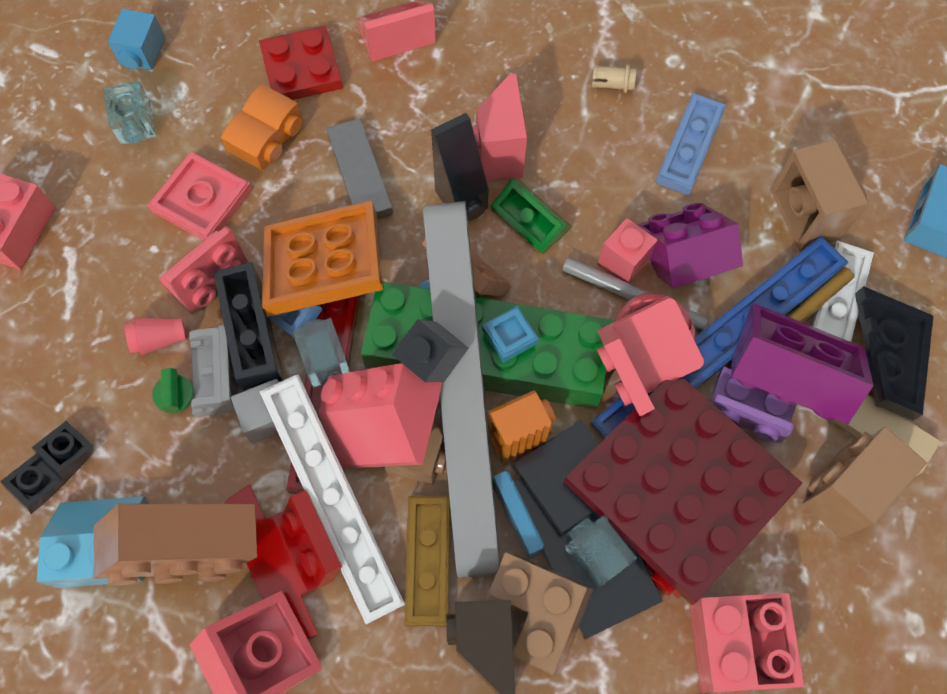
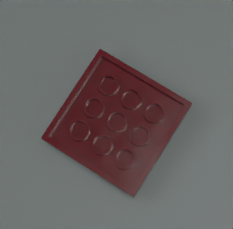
[563,377,803,605]

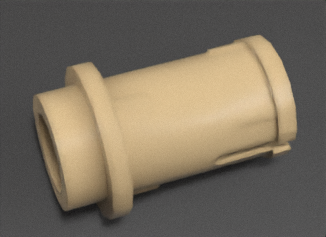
[592,64,636,93]

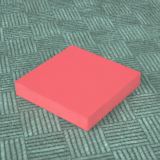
[147,151,253,241]

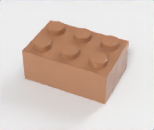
[93,503,257,585]

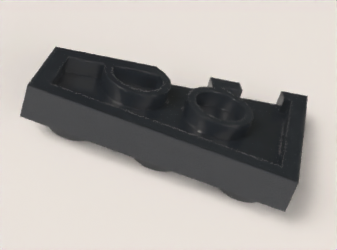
[855,286,934,421]

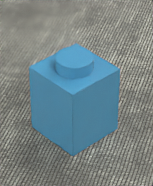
[108,9,165,70]

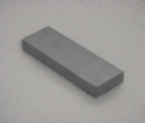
[326,119,393,218]

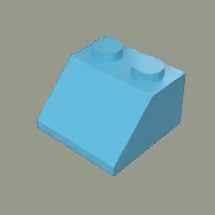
[36,496,146,588]

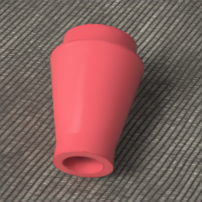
[124,317,186,356]

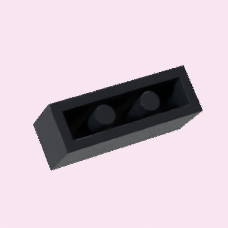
[213,262,284,391]

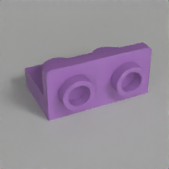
[709,366,797,443]

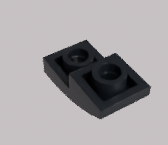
[0,421,95,514]

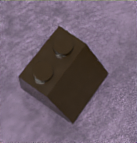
[446,600,515,694]

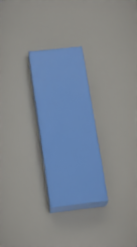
[655,93,726,196]

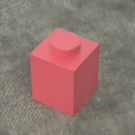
[598,218,658,283]

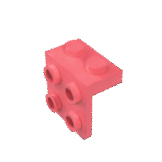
[597,296,704,416]

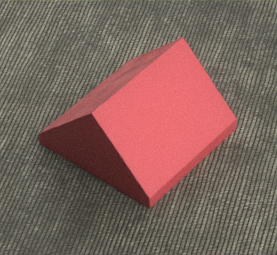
[356,0,436,62]

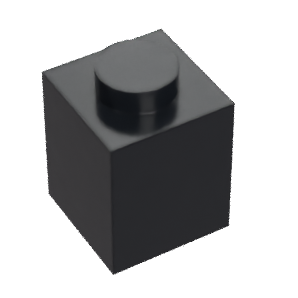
[392,319,469,382]

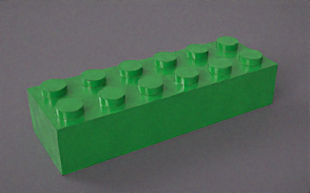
[361,282,613,409]

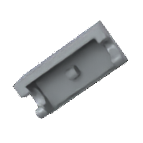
[189,325,238,417]

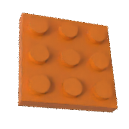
[262,200,383,317]

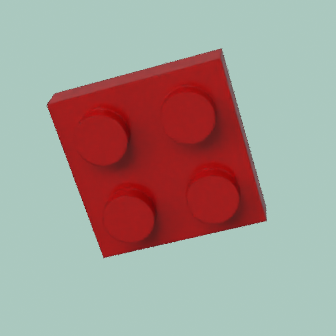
[259,25,343,100]

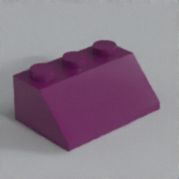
[731,303,873,424]

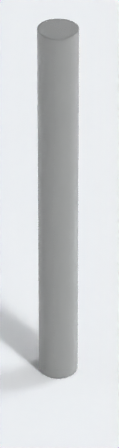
[562,257,709,332]

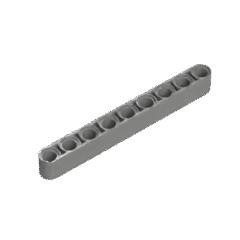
[423,201,500,578]

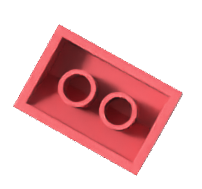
[318,363,443,468]

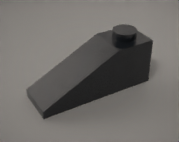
[431,113,489,220]

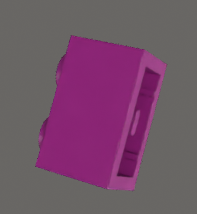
[637,203,743,288]

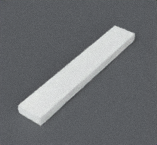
[260,374,405,624]

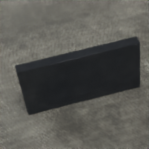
[514,479,663,640]

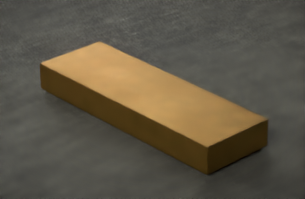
[404,496,450,626]

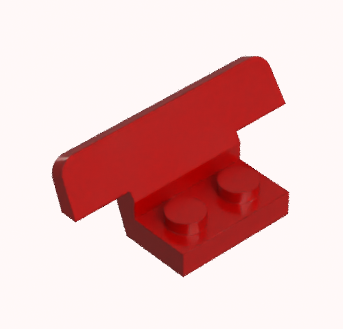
[224,484,342,640]

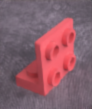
[158,226,248,314]

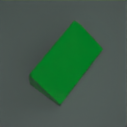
[490,178,572,254]

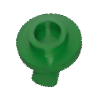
[152,368,194,414]

